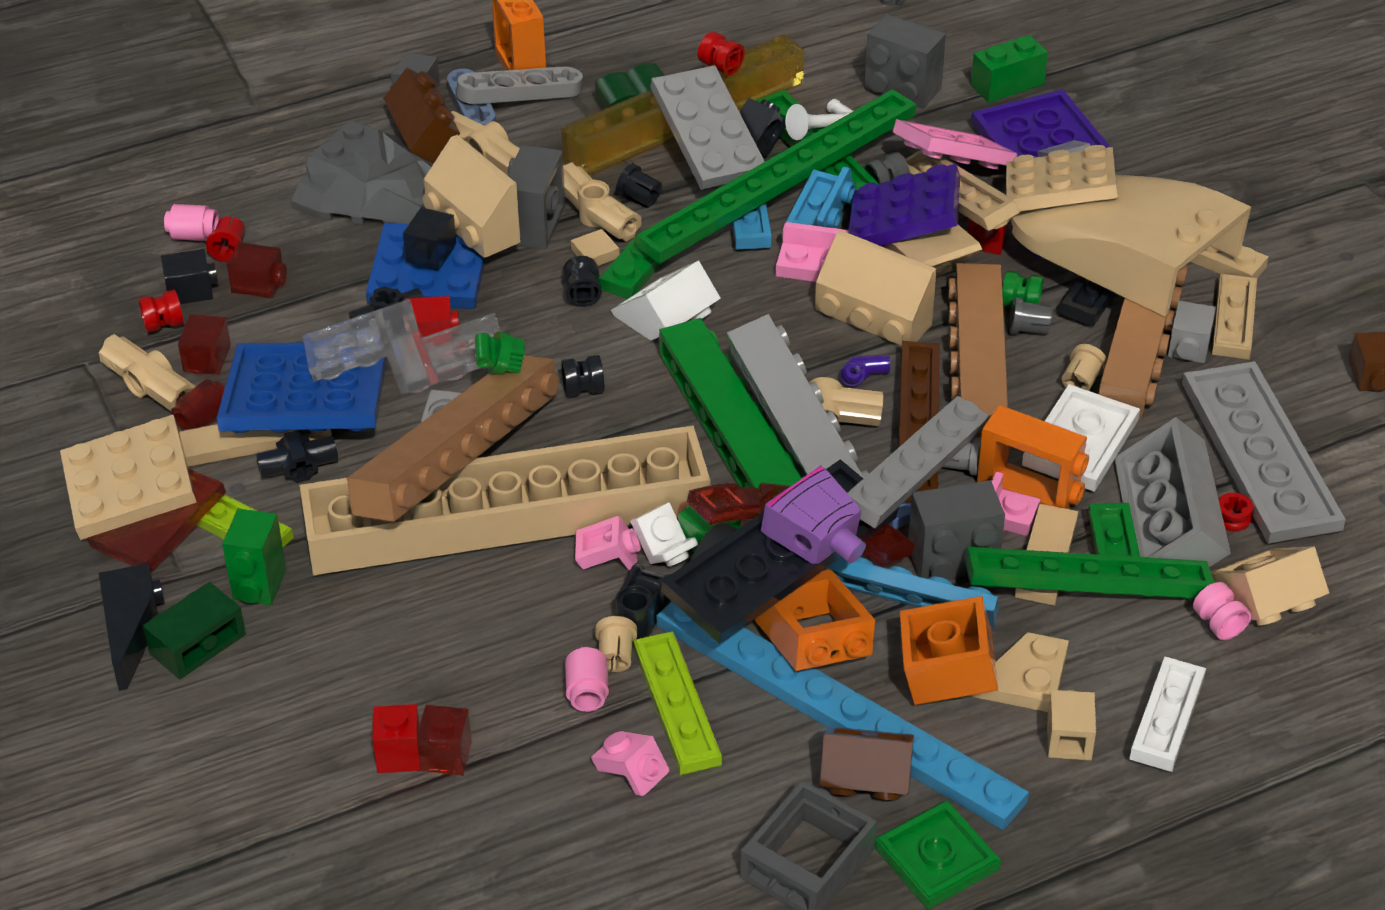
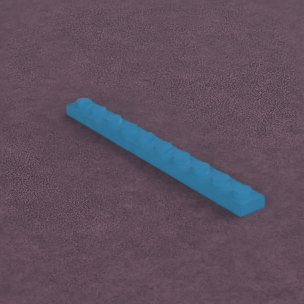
[657,602,1029,830]

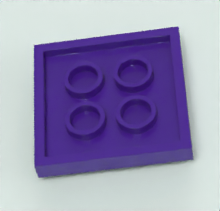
[971,89,1110,167]
[848,164,960,246]

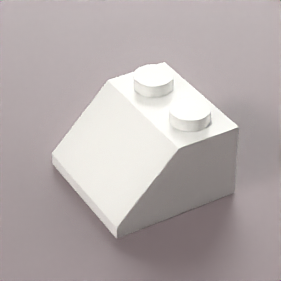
[611,260,721,341]

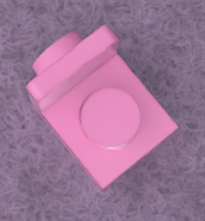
[992,472,1041,537]
[575,515,641,570]

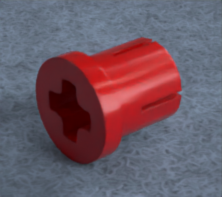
[206,216,245,262]

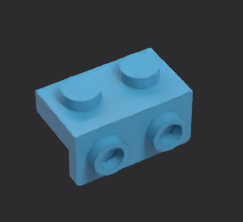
[786,167,856,229]

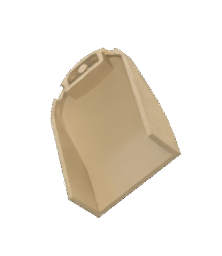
[1009,175,1251,317]

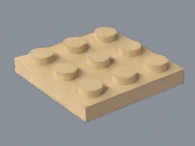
[1006,145,1118,211]
[60,414,197,540]

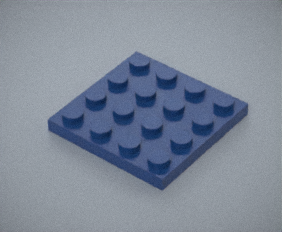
[217,341,388,433]

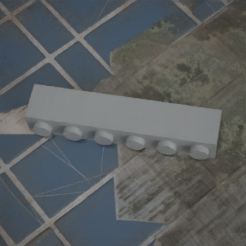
[727,314,869,478]

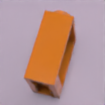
[492,0,546,70]
[977,405,1089,509]
[754,569,875,671]

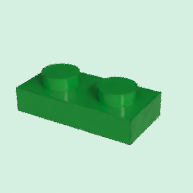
[599,237,663,299]
[1088,503,1140,557]

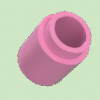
[164,204,219,241]
[565,647,609,712]

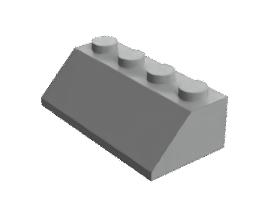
[1115,417,1231,567]

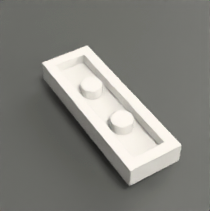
[1130,657,1206,772]

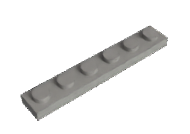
[847,396,990,528]

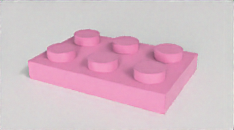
[893,119,1017,169]

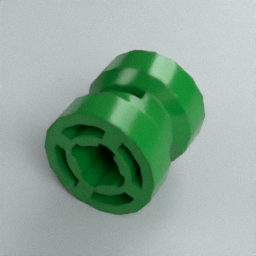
[1002,271,1044,308]

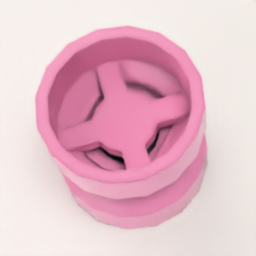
[1193,582,1251,640]

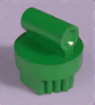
[475,331,525,375]

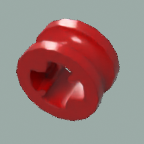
[1219,492,1253,532]

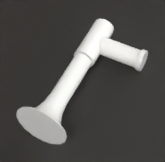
[785,99,853,140]

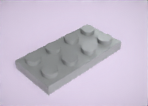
[650,65,765,189]

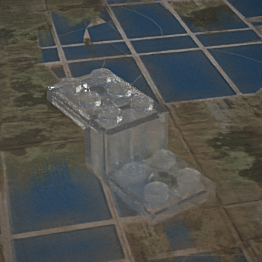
[302,299,501,395]

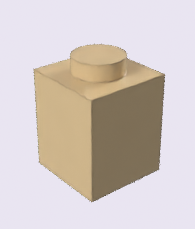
[1047,690,1096,760]

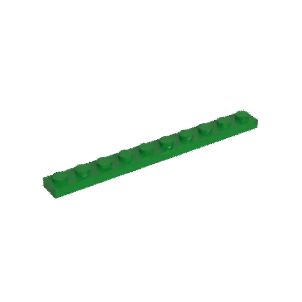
[636,89,917,264]

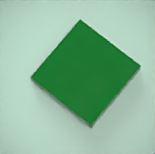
[875,800,1001,910]

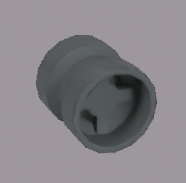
[863,152,910,184]

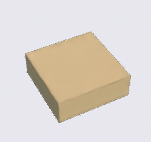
[571,229,620,266]

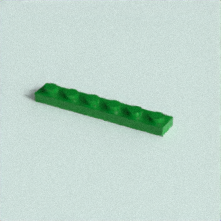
[965,547,1215,599]

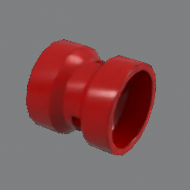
[697,31,745,76]
[138,289,184,334]

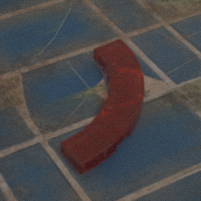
[686,483,915,566]

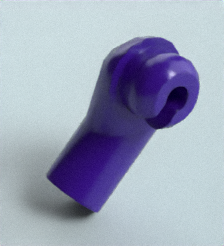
[840,355,890,387]

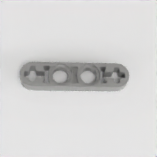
[456,67,583,104]

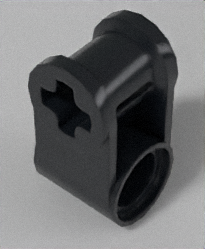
[616,563,673,639]

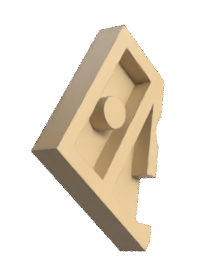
[972,632,1069,712]

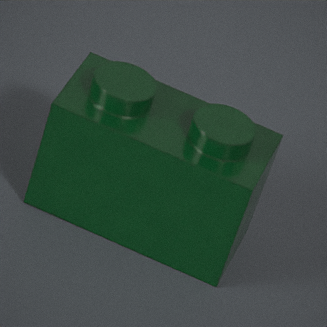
[143,581,246,680]

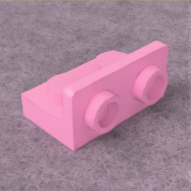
[776,222,849,282]

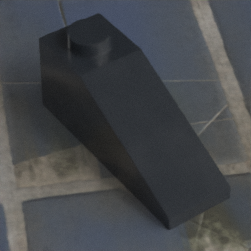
[98,563,164,691]

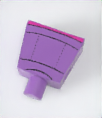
[761,465,866,564]

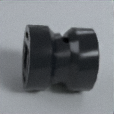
[562,256,602,307]
[561,355,605,397]

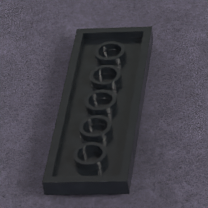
[661,459,899,644]

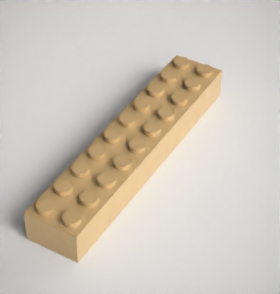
[299,425,710,575]

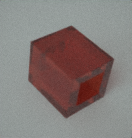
[227,242,287,299]
[178,314,231,375]
[417,705,472,776]

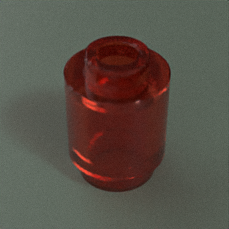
[171,379,225,431]

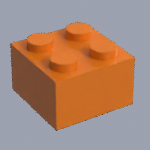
[900,596,999,705]

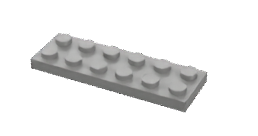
[1182,361,1346,544]

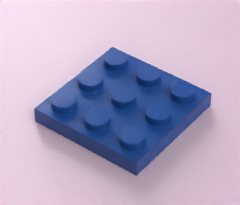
[366,223,486,309]

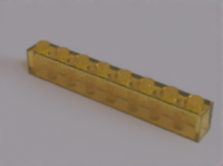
[561,34,804,175]

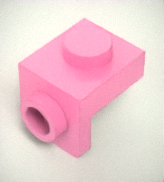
[591,731,669,796]

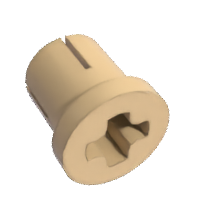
[1062,344,1107,391]
[595,616,637,672]

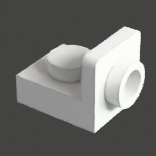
[630,502,698,567]

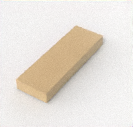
[1212,274,1257,360]
[1015,503,1079,606]

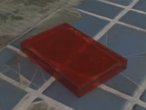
[87,468,226,572]

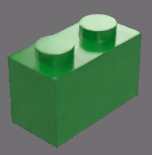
[971,35,1048,103]
[222,508,286,605]

